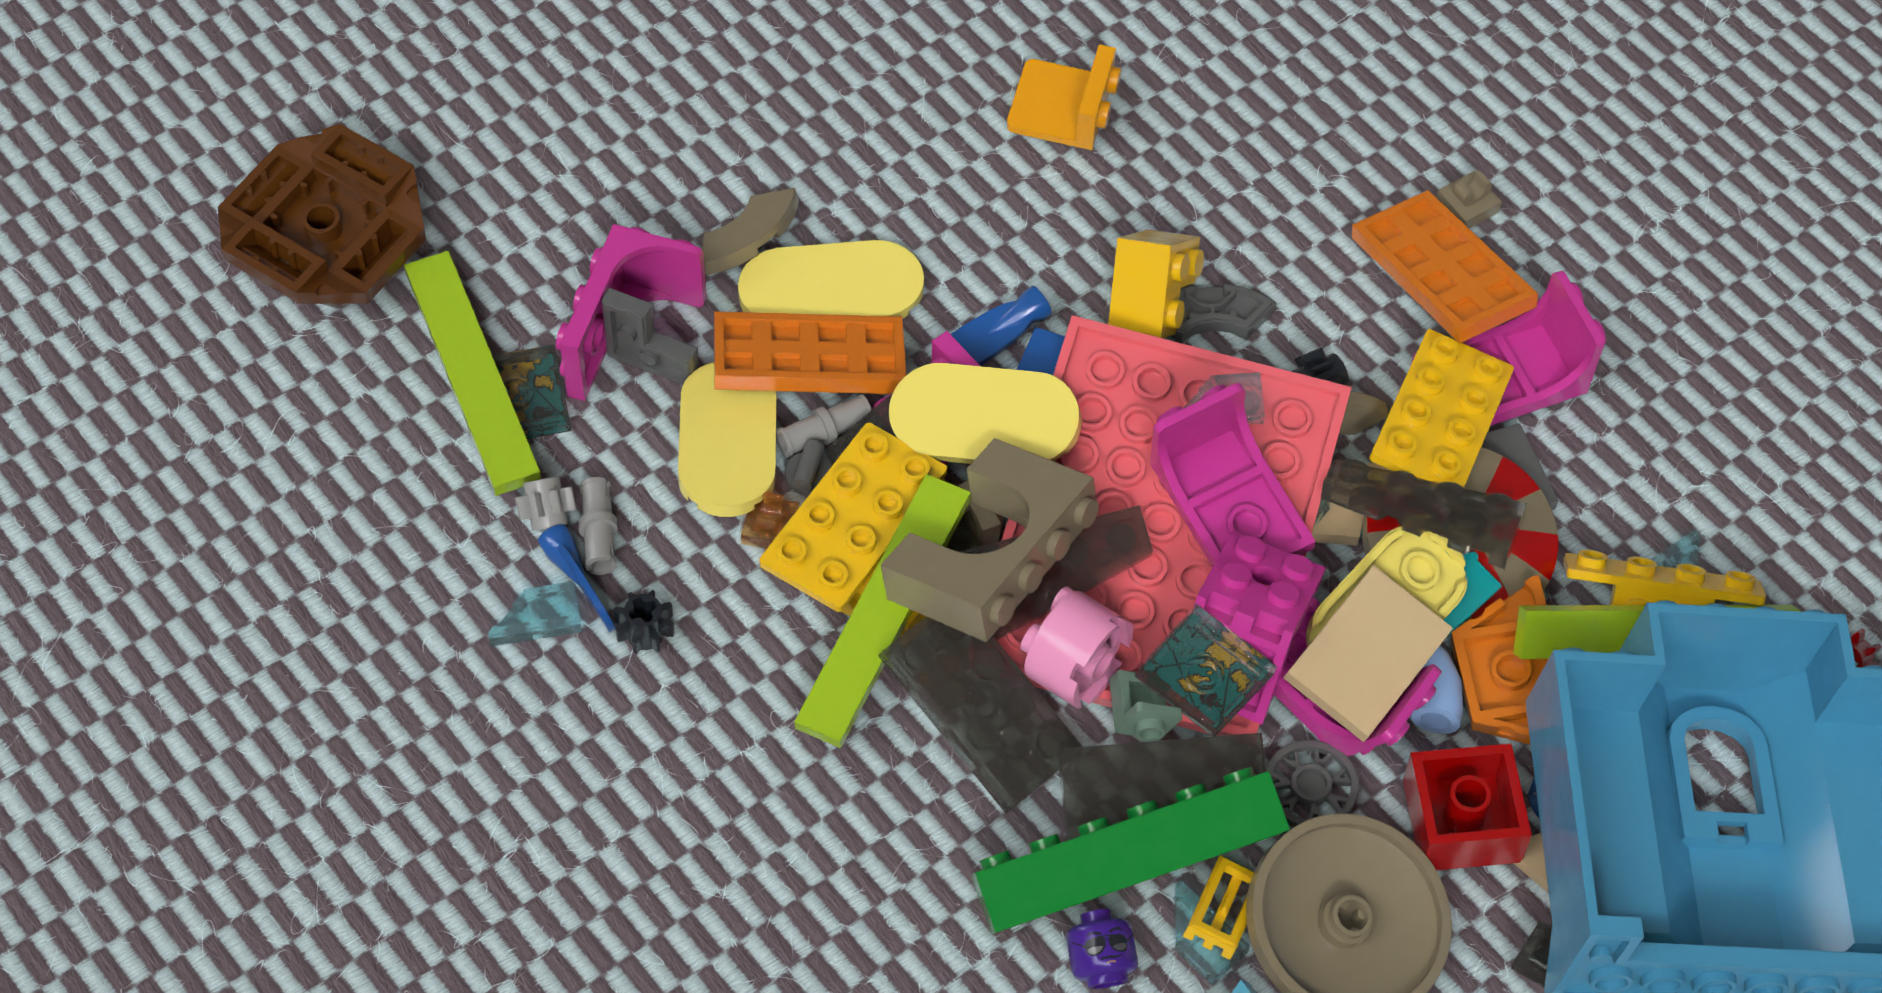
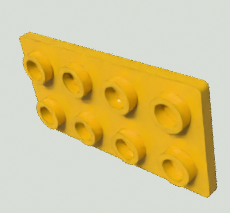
[1369,329,1514,499]
[759,423,947,612]

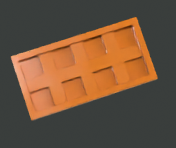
[1352,190,1538,344]
[714,311,906,394]

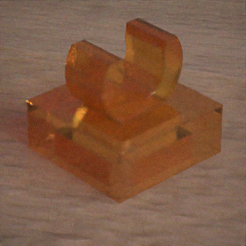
[741,492,800,549]

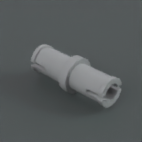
[776,394,874,458]
[578,477,618,575]

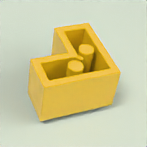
[1108,229,1204,338]

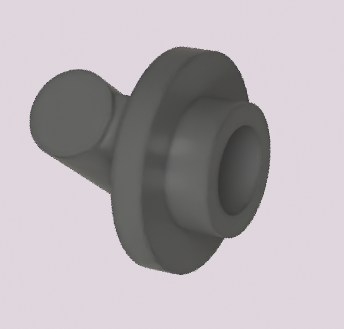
[785,440,832,496]

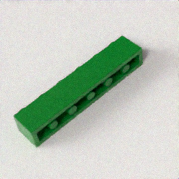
[971,766,1290,934]

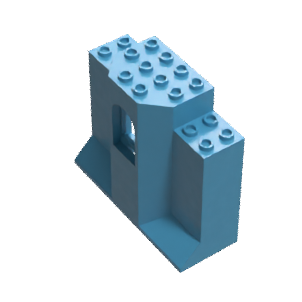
[1525,600,1882,993]

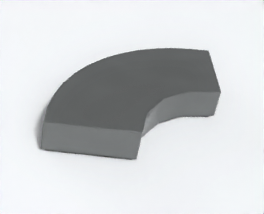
[1171,284,1277,343]

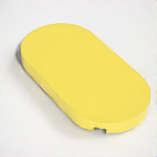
[738,240,924,319]
[678,362,776,517]
[889,363,1082,464]
[1306,525,1468,647]

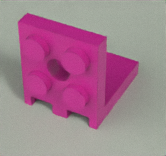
[1168,531,1326,725]

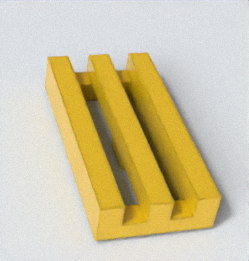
[1183,855,1254,960]

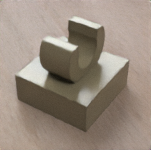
[1436,170,1502,229]

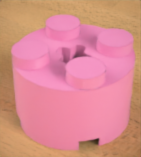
[1020,586,1133,709]

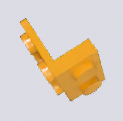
[1007,44,1122,150]

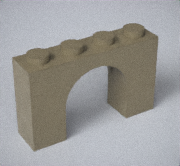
[881,438,1099,642]

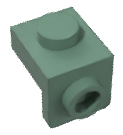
[1109,670,1182,741]

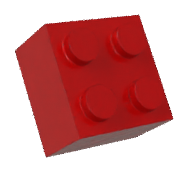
[1403,743,1532,871]

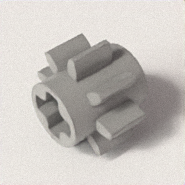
[515,476,576,531]

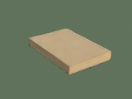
[1283,565,1453,742]

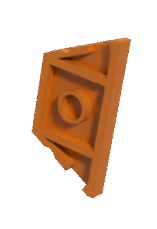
[1450,575,1548,745]

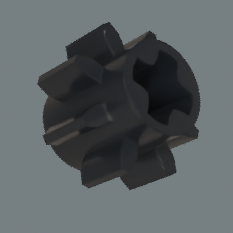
[1291,347,1349,386]
[614,590,675,654]

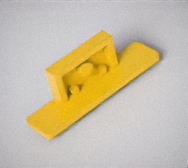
[1563,549,1766,606]

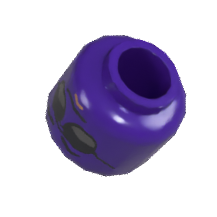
[1066,909,1138,990]

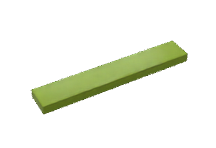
[404,251,541,496]
[794,474,971,748]
[1513,605,1800,659]

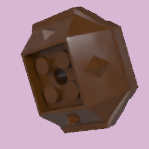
[218,124,426,309]

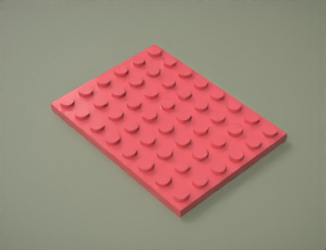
[964,315,1352,747]

